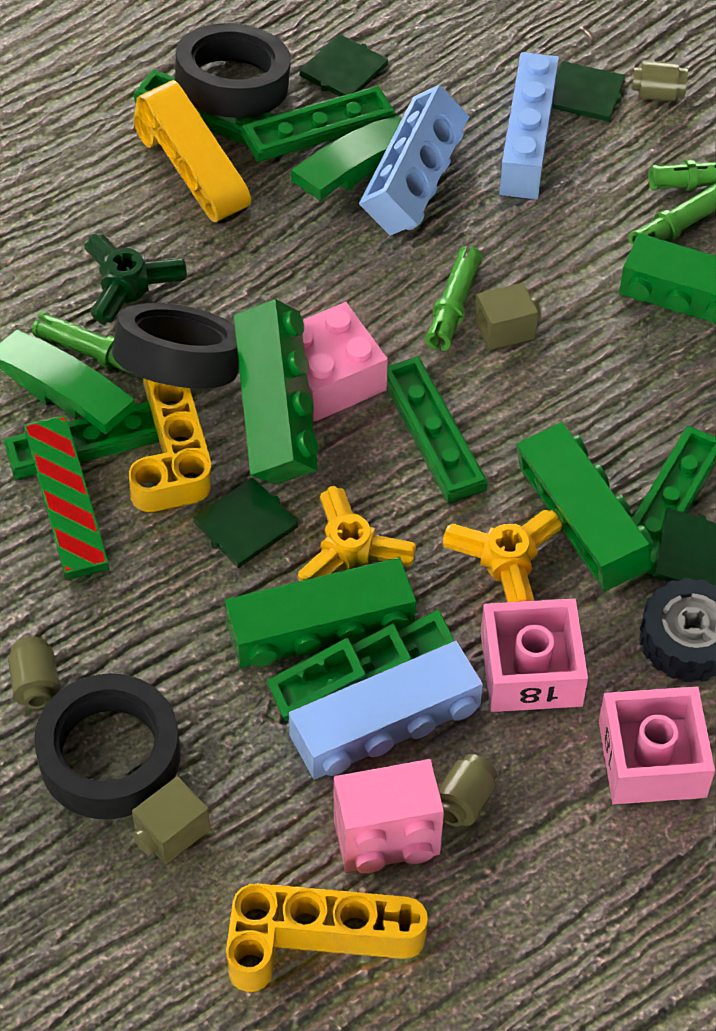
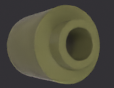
[632,60,688,102]
[8,637,60,709]
[438,754,497,827]

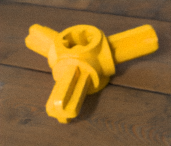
[297,486,416,581]
[443,510,562,602]

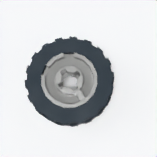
[639,578,716,682]

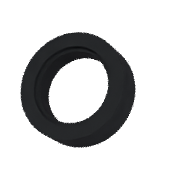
[175,23,291,118]
[112,303,239,389]
[34,673,180,819]

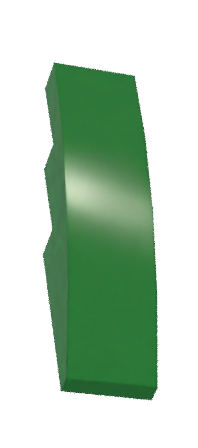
[291,115,402,201]
[0,330,135,435]
[266,609,455,721]

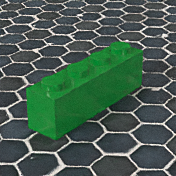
[619,233,716,324]
[234,299,318,485]
[516,422,654,592]
[224,557,416,668]

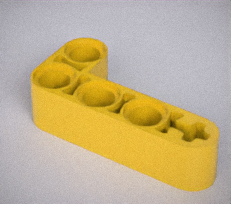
[134,80,251,222]
[129,378,211,512]
[226,883,428,992]

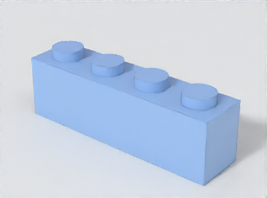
[499,52,559,200]
[289,641,483,780]

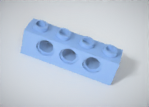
[359,84,470,236]

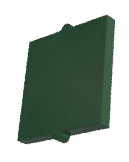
[300,34,388,97]
[552,61,626,122]
[193,477,298,568]
[652,507,716,586]

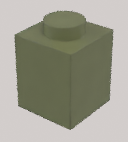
[475,282,541,351]
[132,776,211,865]

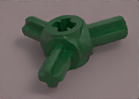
[84,232,187,325]

